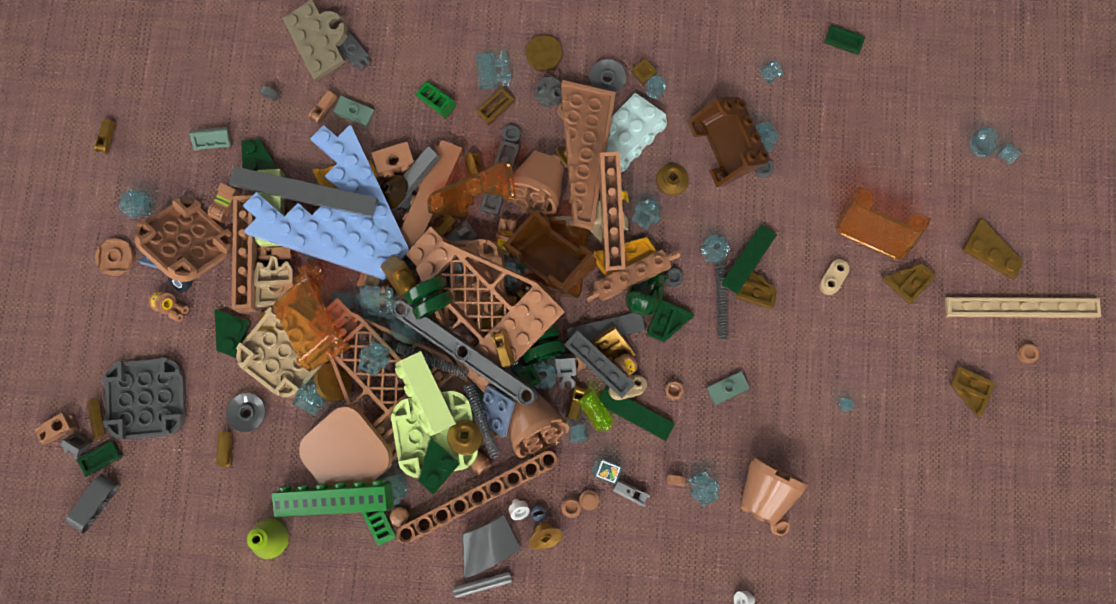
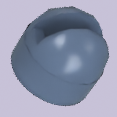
[530,505,546,521]

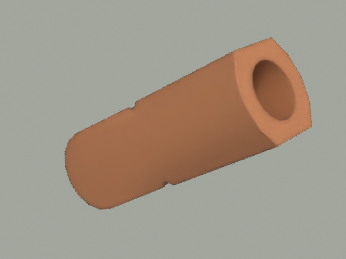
[308,90,337,124]
[257,246,293,262]

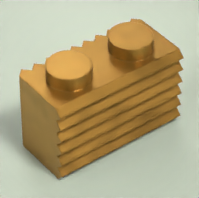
[380,255,418,300]

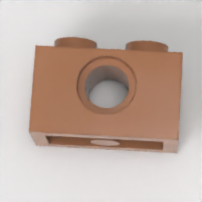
[371,141,414,179]

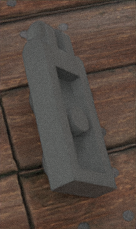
[339,30,371,70]

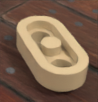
[819,259,849,295]
[608,375,647,400]

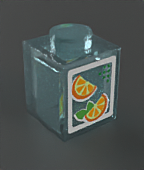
[591,458,623,486]

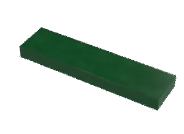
[722,224,777,294]
[597,387,675,442]

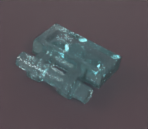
[476,50,511,90]
[360,286,396,325]

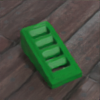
[415,81,456,119]
[362,511,397,546]

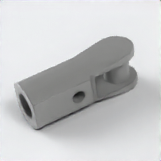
[613,479,650,507]

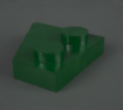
[241,139,278,171]
[646,300,695,343]
[214,309,251,358]
[417,438,460,495]

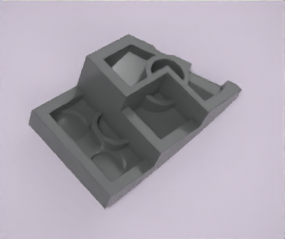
[462,514,520,578]

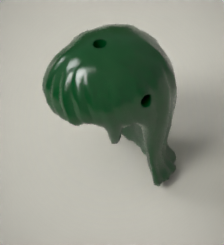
[626,273,669,316]

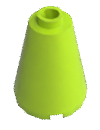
[247,518,289,559]

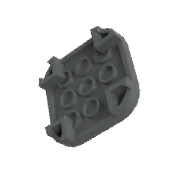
[102,357,186,440]

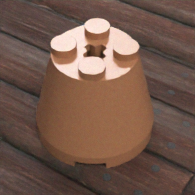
[503,150,564,215]
[508,390,569,458]
[739,456,808,526]

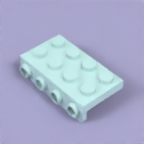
[606,93,667,172]

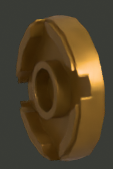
[526,35,562,72]
[314,363,351,402]

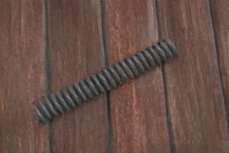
[715,266,729,340]
[394,342,469,379]
[463,384,500,458]

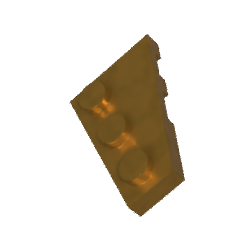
[962,218,1024,280]

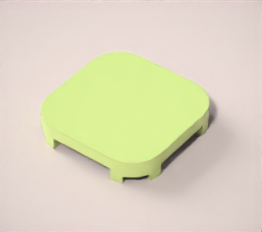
[391,391,478,478]

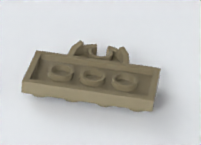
[283,0,348,81]

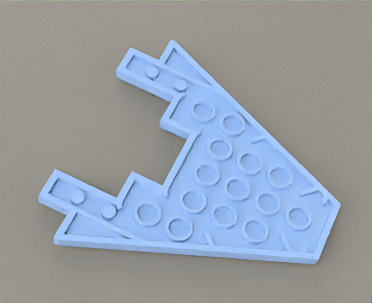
[243,125,409,280]

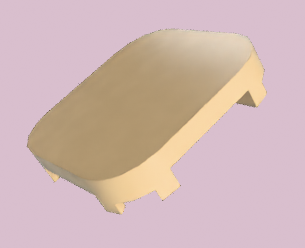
[236,305,329,398]

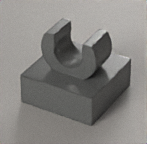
[61,432,92,459]

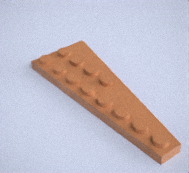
[561,80,616,230]

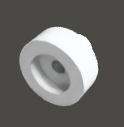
[509,499,530,520]
[734,591,755,604]

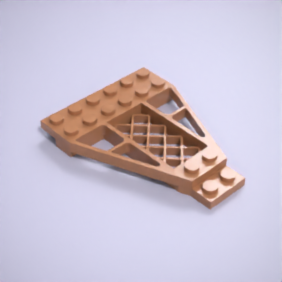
[406,226,566,393]
[308,298,473,462]

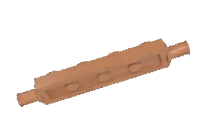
[585,250,680,302]

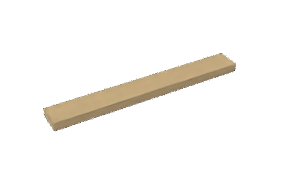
[945,297,1101,318]

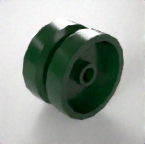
[404,275,455,320]
[523,324,565,364]

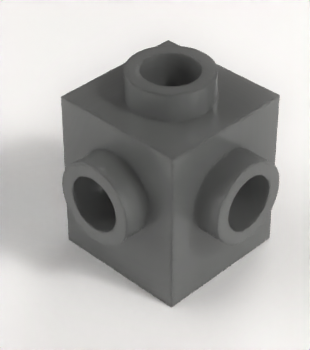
[534,77,562,108]

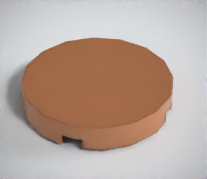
[95,238,135,276]

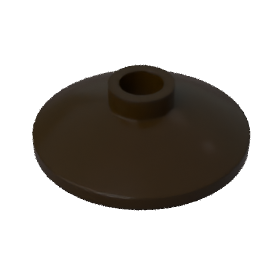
[380,175,408,209]

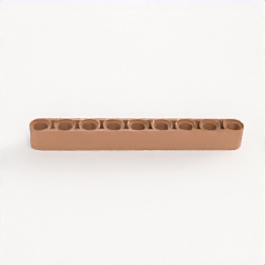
[397,451,557,543]

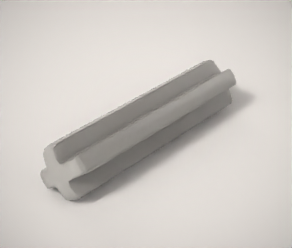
[453,572,512,598]

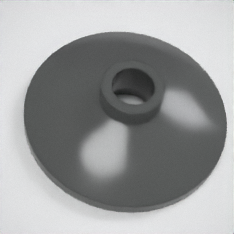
[589,59,626,93]
[226,393,266,432]

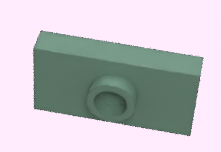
[333,96,375,128]
[189,127,232,150]
[706,371,750,406]

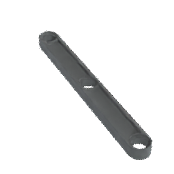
[392,300,537,405]

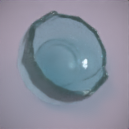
[969,127,999,158]

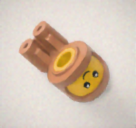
[495,217,517,255]
[148,290,189,322]
[608,354,638,378]

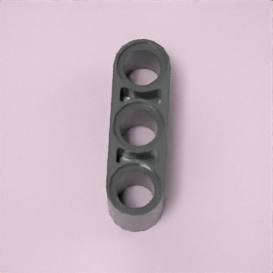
[66,474,119,533]

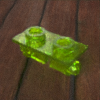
[577,390,614,433]

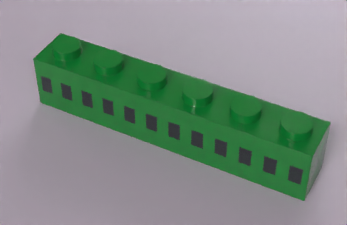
[272,479,394,517]

